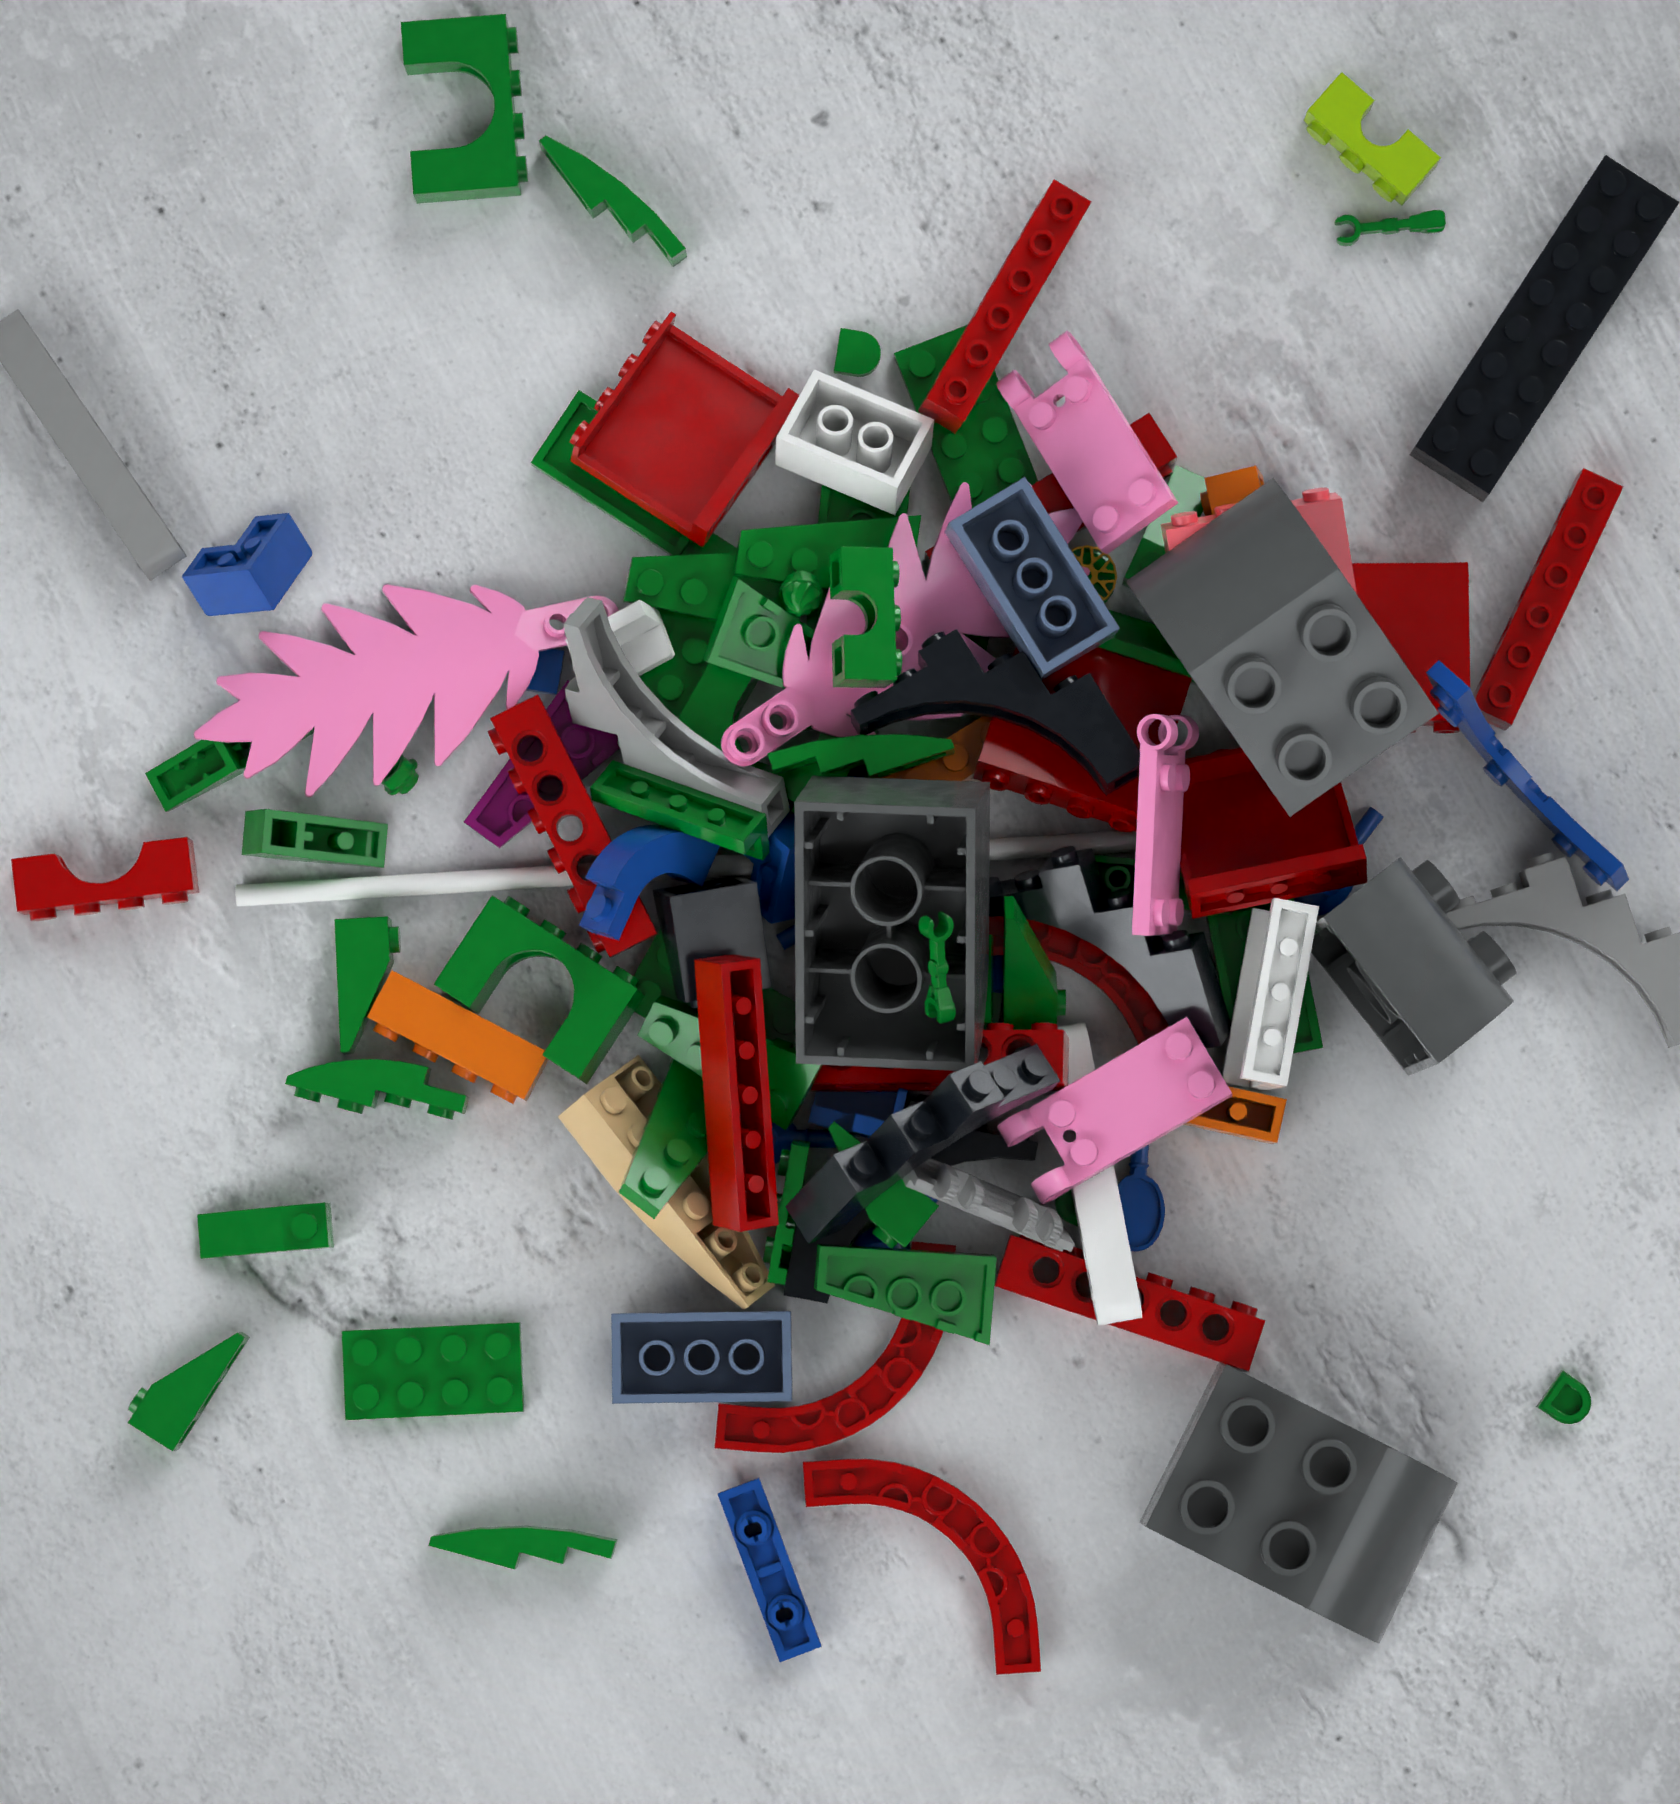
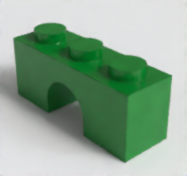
[829,546,902,688]

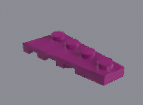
[464,680,620,849]

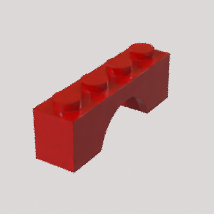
[11,837,199,921]

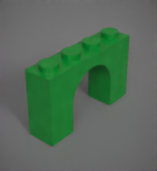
[401,14,528,204]
[678,663,879,815]
[434,895,645,1084]

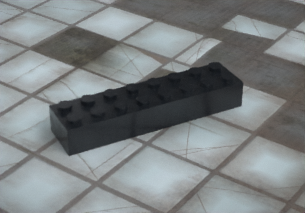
[1409,155,1679,502]

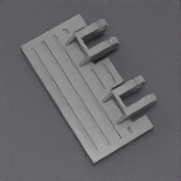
[902,1158,1075,1252]

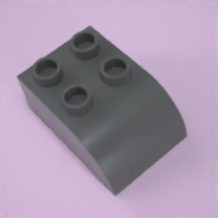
[1126,478,1439,817]
[794,776,990,1071]
[1311,857,1517,1076]
[1140,1363,1458,1643]

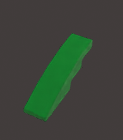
[539,135,687,267]
[145,728,314,812]
[767,734,955,778]
[428,1526,618,1570]

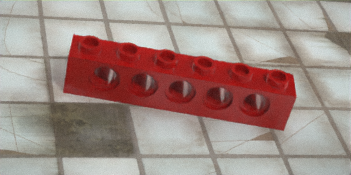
[918,179,1092,433]
[1474,468,1623,731]
[487,694,658,958]
[809,1023,1069,1092]
[995,1234,1266,1371]

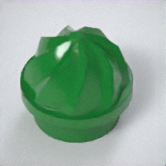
[779,571,823,617]

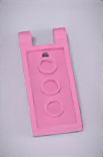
[996,331,1178,554]
[1132,714,1199,936]
[997,1017,1233,1205]

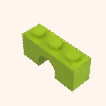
[1303,72,1441,206]

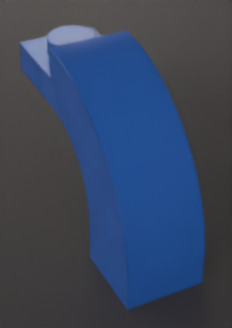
[579,825,720,940]

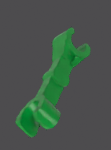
[1335,210,1446,247]
[918,911,956,1024]

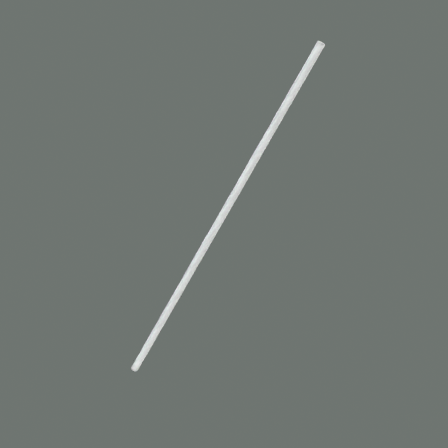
[235,831,1136,907]

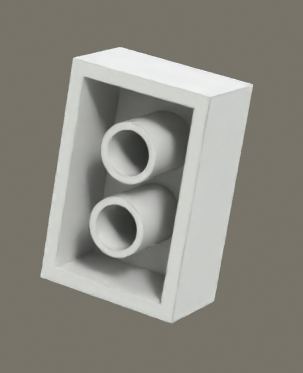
[775,370,934,515]

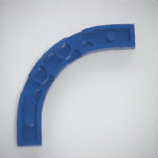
[1426,660,1629,891]

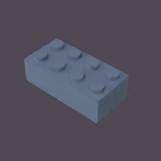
[945,477,1120,680]
[611,1311,793,1404]

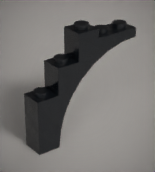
[851,629,1140,796]
[989,846,1231,1049]
[785,1044,1060,1244]
[784,1094,1038,1304]

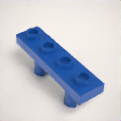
[718,1477,822,1662]

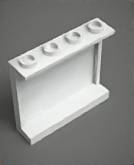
[1222,898,1319,1091]

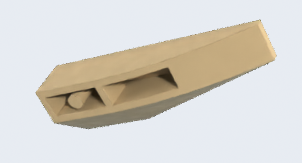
[558,1055,775,1310]

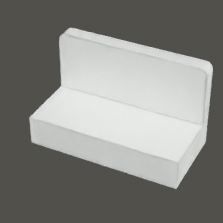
[565,600,675,676]

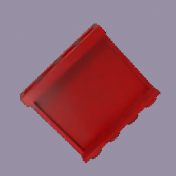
[570,312,799,547]
[1352,562,1470,734]
[973,648,1192,832]
[1180,747,1367,919]

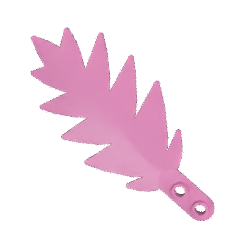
[721,482,1090,767]
[194,584,619,797]

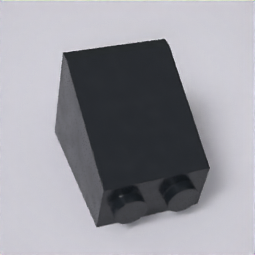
[653,876,772,1008]

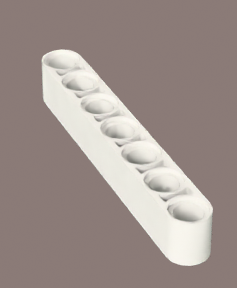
[1052,1022,1143,1326]

